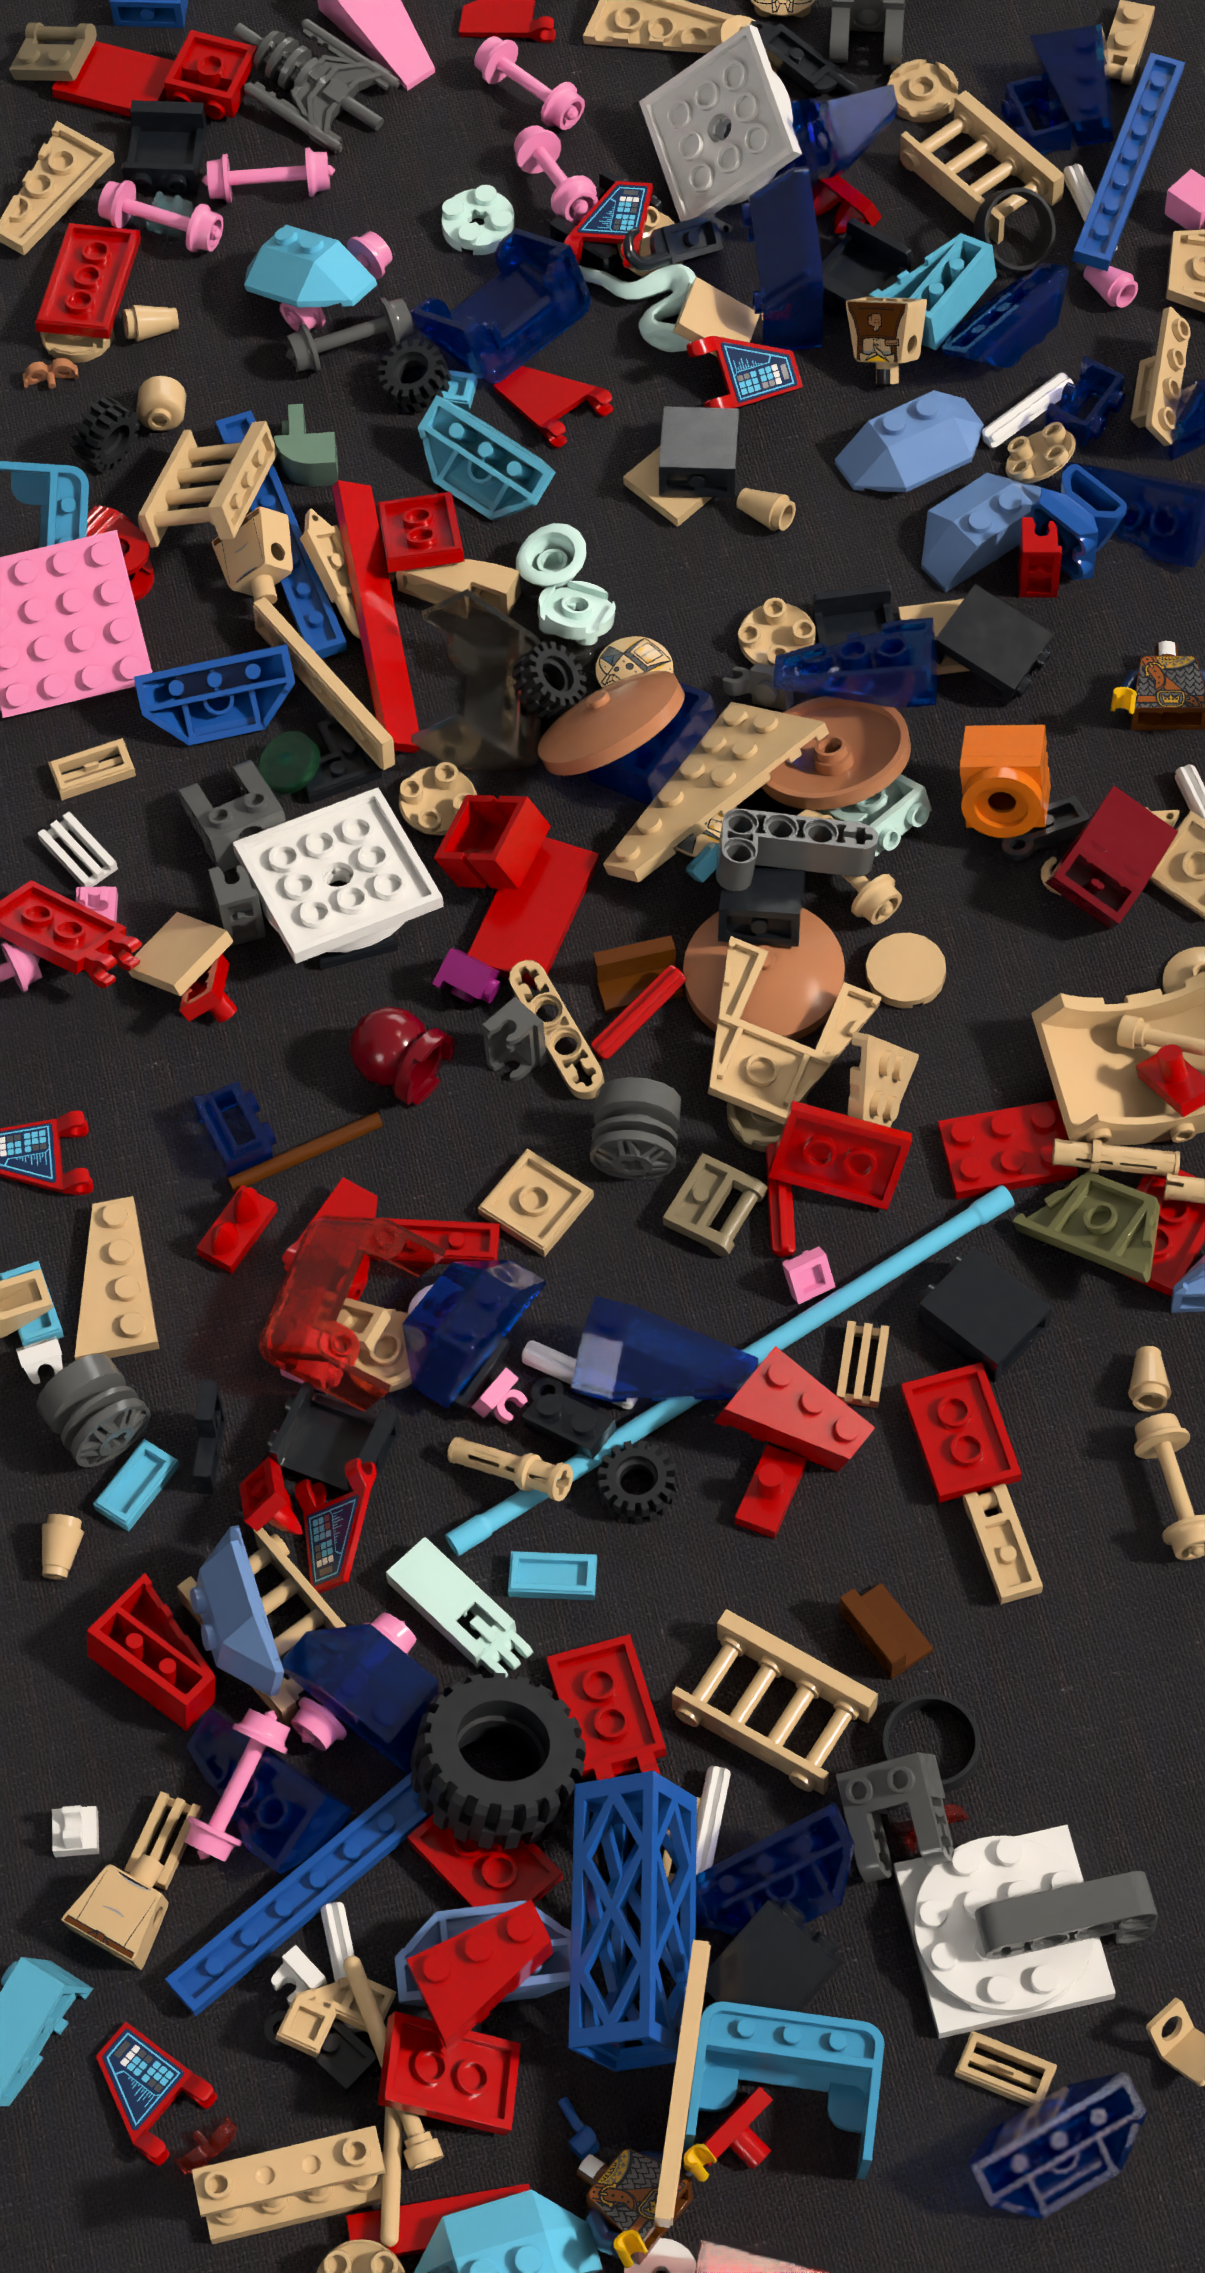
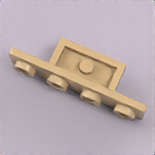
[1131,307,1190,446]

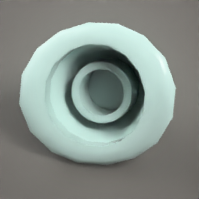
[516,523,586,589]

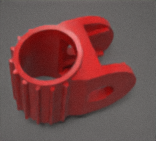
[86,505,155,602]

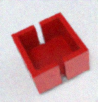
[434,795,551,890]

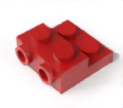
[164,30,257,120]

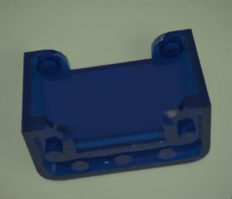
[765,84,898,187]
[410,228,591,383]

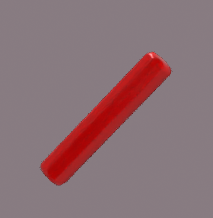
[591,965,686,1060]
[765,1141,796,1258]

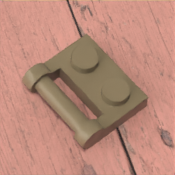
[9,22,97,81]
[663,1153,768,1257]

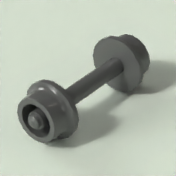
[285,297,414,373]

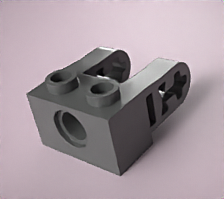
[829,0,905,65]
[178,759,286,872]
[836,1752,954,1883]

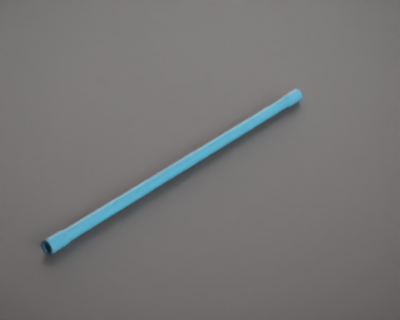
[445,1185,1015,1557]

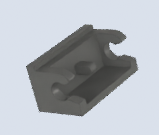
[208,865,266,947]
[482,997,547,1081]

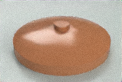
[537,670,685,776]
[761,694,911,810]
[683,908,845,1041]

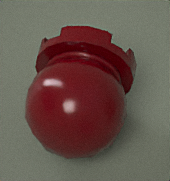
[349,1007,455,1105]

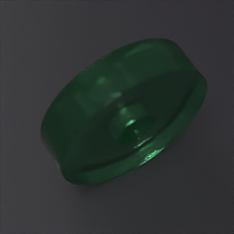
[259,731,320,794]

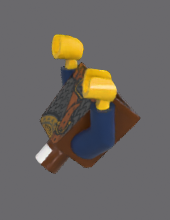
[1110,641,1205,730]
[576,2144,717,2268]

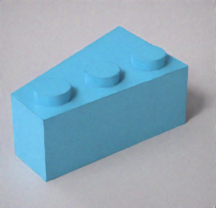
[869,233,997,350]
[0,1957,94,2106]

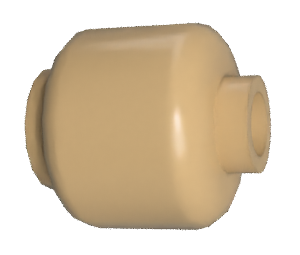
[136,376,186,432]

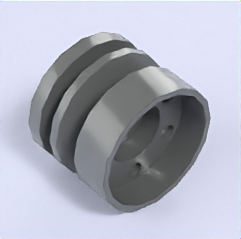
[590,1077,681,1180]
[36,1353,151,1468]

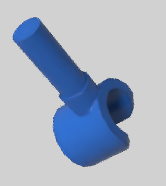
[558,2097,599,2161]

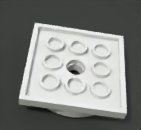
[639,24,802,222]
[232,787,444,964]
[893,1825,1116,2039]

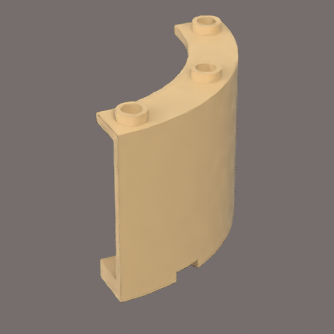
[1031,971,1205,1146]

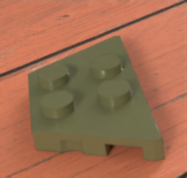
[1012,1171,1160,1283]

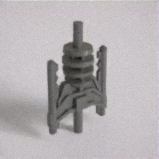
[233,19,400,154]

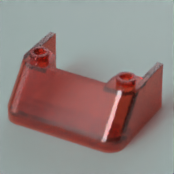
[259,1215,446,1412]

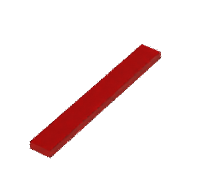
[332,480,422,753]

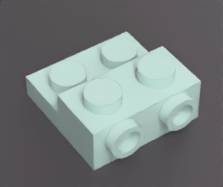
[817,774,932,857]

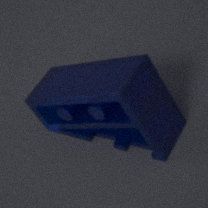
[1030,24,1114,146]
[587,681,717,805]

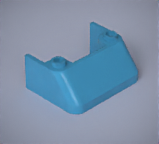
[0,461,89,548]
[683,2002,884,2180]

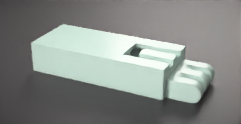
[386,1537,533,1678]

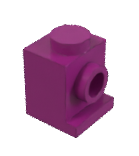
[432,948,501,1003]

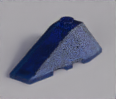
[773,617,938,708]

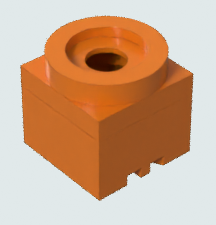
[959,725,1051,838]

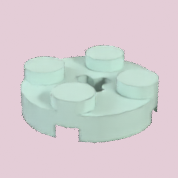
[441,185,515,255]
[537,581,616,645]

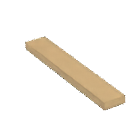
[253,597,395,770]
[654,1939,711,2228]

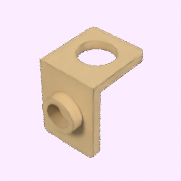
[1146,1998,1205,2087]

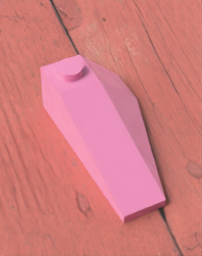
[318,0,435,91]

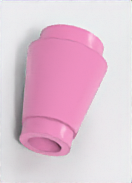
[1083,266,1138,308]

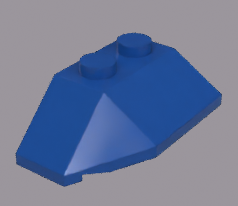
[134,644,295,746]

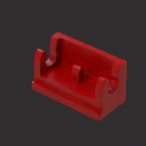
[1018,517,1062,598]

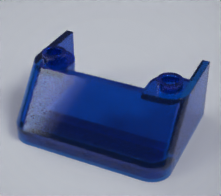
[742,166,823,350]

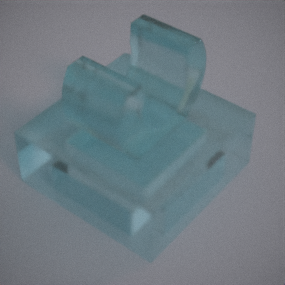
[145,191,193,238]

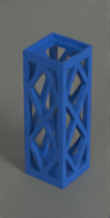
[568,1771,697,2072]

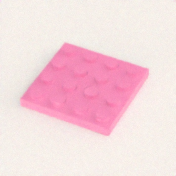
[0,530,152,718]

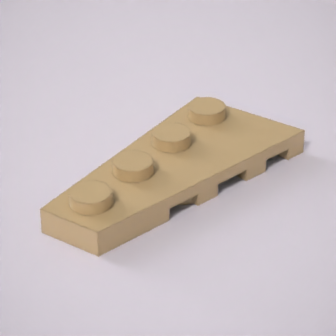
[583,0,734,53]
[0,121,115,255]
[75,1196,159,1361]

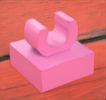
[76,886,118,922]
[782,1246,835,1304]
[471,1368,527,1424]

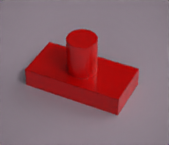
[179,954,237,1023]
[1135,1044,1205,1117]
[735,1445,807,1539]
[701,2087,773,2170]

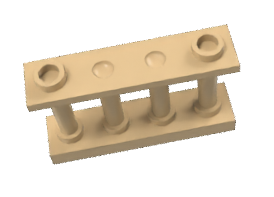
[900,90,1065,244]
[138,421,278,548]
[177,1528,369,1726]
[672,1609,878,1795]
[192,2126,386,2245]

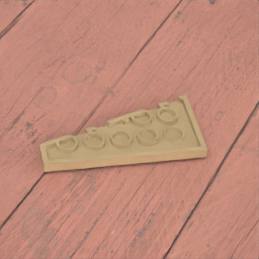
[603,702,829,883]

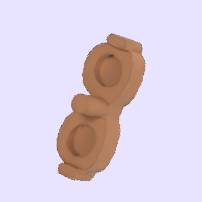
[22,358,79,389]

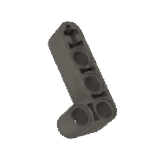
[716,809,879,891]
[974,1871,1158,1959]

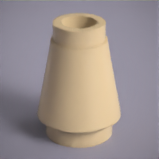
[123,305,179,342]
[737,488,796,531]
[1128,1346,1171,1412]
[41,1514,84,1580]

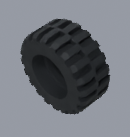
[410,1673,586,1849]

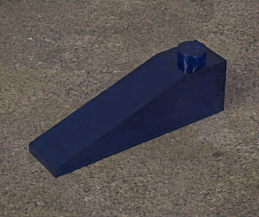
[1060,461,1205,567]
[571,1296,758,1402]
[186,1709,353,1874]

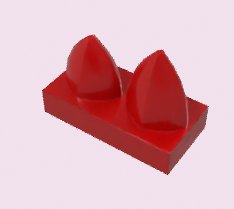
[804,162,882,234]
[196,1185,278,1274]
[239,1456,303,1536]

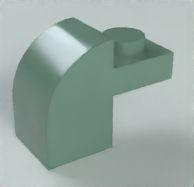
[274,404,338,487]

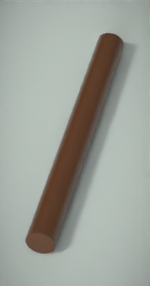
[227,1112,383,1193]

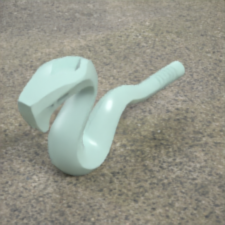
[550,260,696,352]

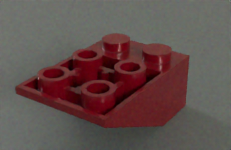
[1045,785,1178,929]

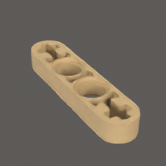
[509,960,604,1100]

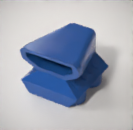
[1031,464,1127,580]

